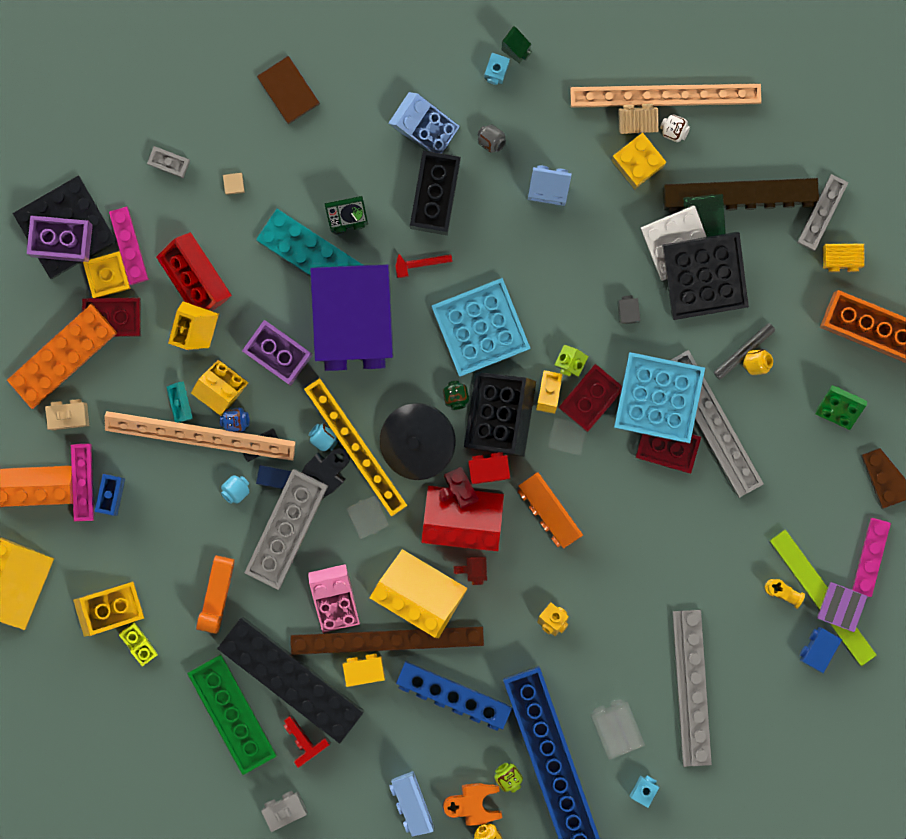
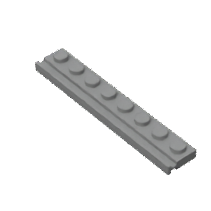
[670,350,764,498]
[672,610,712,767]

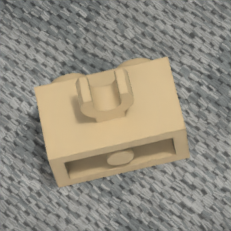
[45,399,89,430]

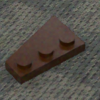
[861,448,906,509]

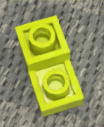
[119,622,158,666]

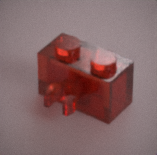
[453,557,487,585]

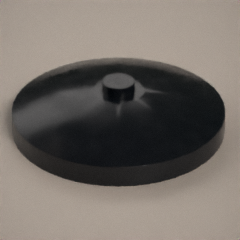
[380,403,456,480]

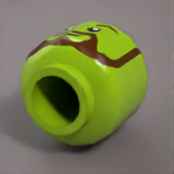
[494,763,523,793]

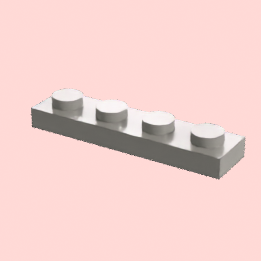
[797,174,848,251]

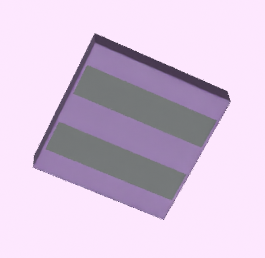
[817,582,867,632]

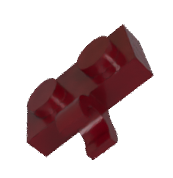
[439,467,479,509]

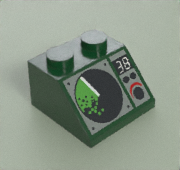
[324,196,368,234]

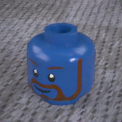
[220,408,250,432]

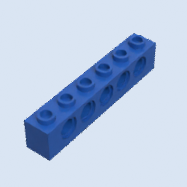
[396,661,512,731]

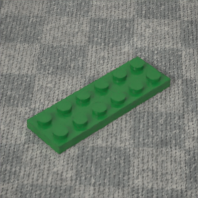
[187,654,277,775]

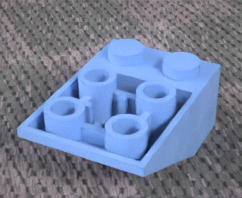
[388,92,460,154]
[527,165,572,206]

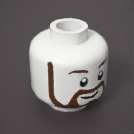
[660,115,690,142]

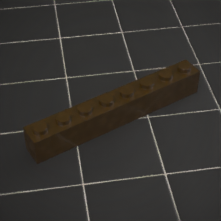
[663,178,819,213]

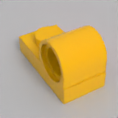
[536,370,562,414]

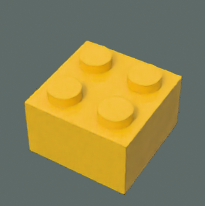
[611,133,666,190]

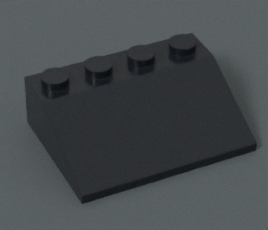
[464,372,537,457]

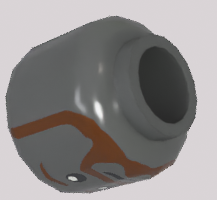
[478,124,506,153]

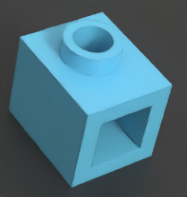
[484,53,510,85]
[629,775,659,808]

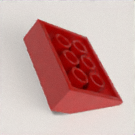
[421,486,504,552]

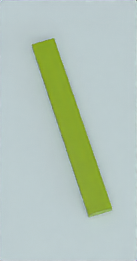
[769,530,877,666]

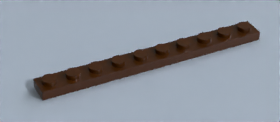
[291,626,484,655]

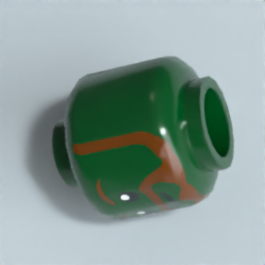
[443,381,469,410]

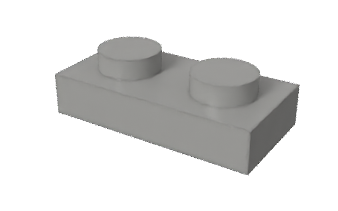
[147,146,190,178]

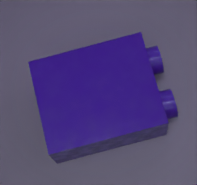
[310,264,394,371]

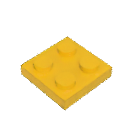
[83,251,131,298]

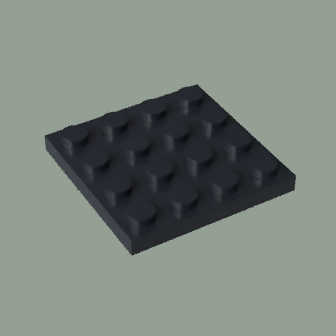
[13,175,117,280]
[662,232,749,320]

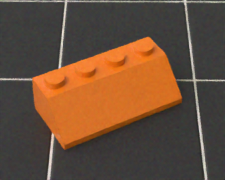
[0,466,73,507]
[517,472,583,549]

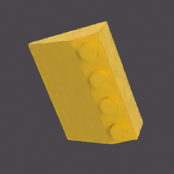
[0,537,55,630]
[370,549,468,638]

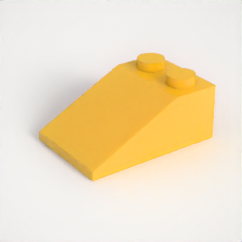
[73,582,144,637]

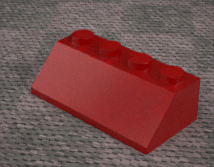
[156,232,232,311]

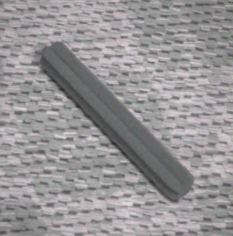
[714,323,775,380]

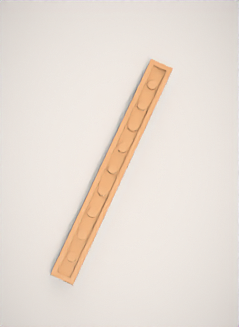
[570,84,761,108]
[105,411,296,461]

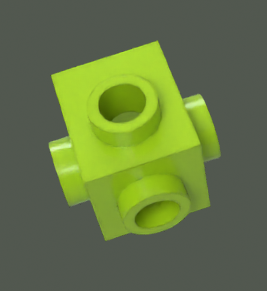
[554,345,589,377]

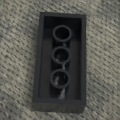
[410,151,461,236]

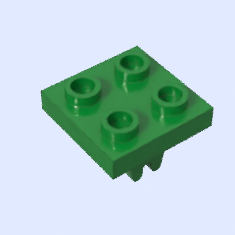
[815,385,867,430]

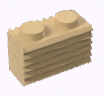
[618,104,659,134]

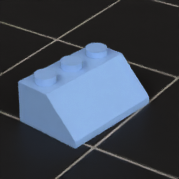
[389,771,434,837]

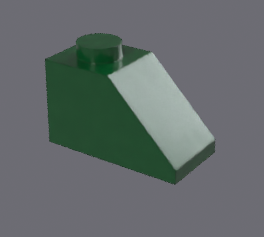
[501,26,532,64]

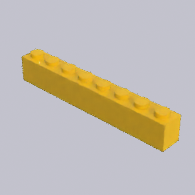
[304,378,408,517]

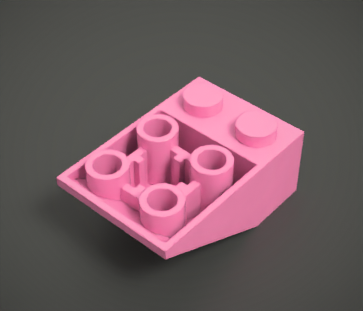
[308,564,360,633]

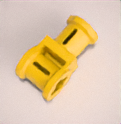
[765,579,805,609]

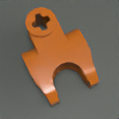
[443,783,502,826]

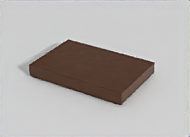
[257,56,320,124]

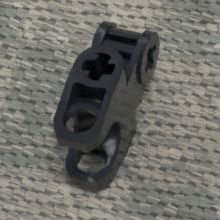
[301,448,350,500]

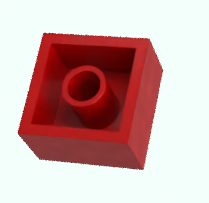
[468,452,510,485]

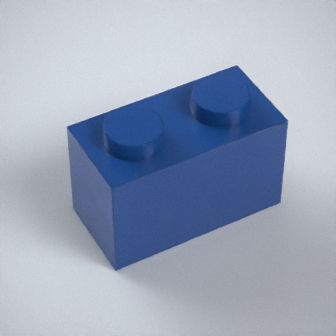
[95,474,125,516]
[800,627,842,673]

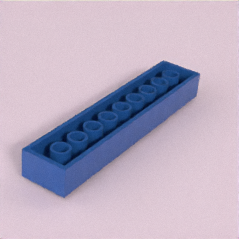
[503,666,600,839]

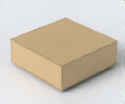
[223,173,245,195]

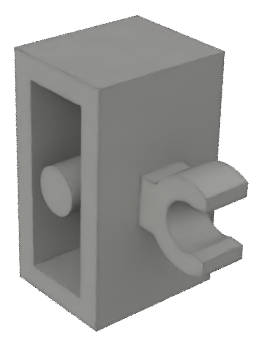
[261,791,308,832]

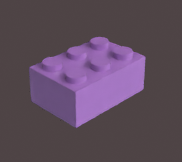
[27,216,92,262]
[242,320,313,386]

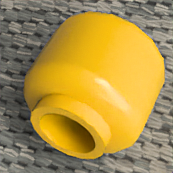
[743,349,773,375]
[474,823,503,839]

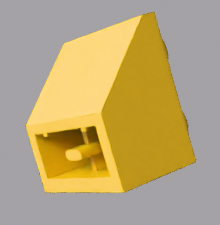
[168,301,219,350]
[191,360,249,416]

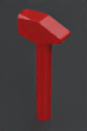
[395,254,452,278]

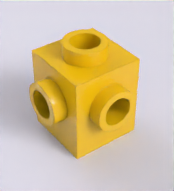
[537,602,569,636]

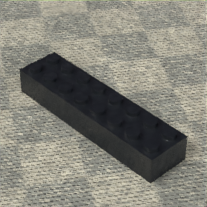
[217,617,364,744]

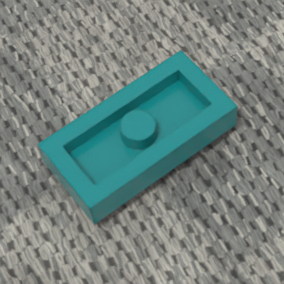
[167,381,193,423]

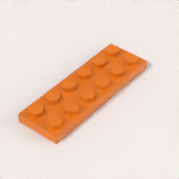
[7,304,117,409]

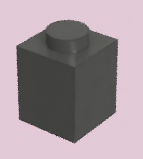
[617,295,640,325]

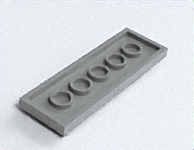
[244,469,328,590]

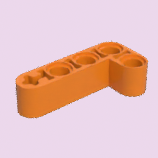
[196,555,235,634]

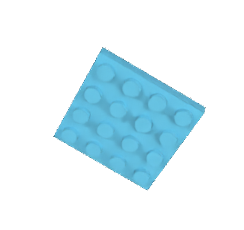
[431,278,531,377]
[614,352,705,443]

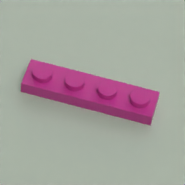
[109,207,149,285]
[71,444,94,521]
[852,518,891,597]

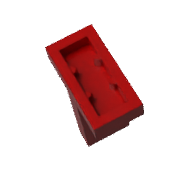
[283,714,331,768]

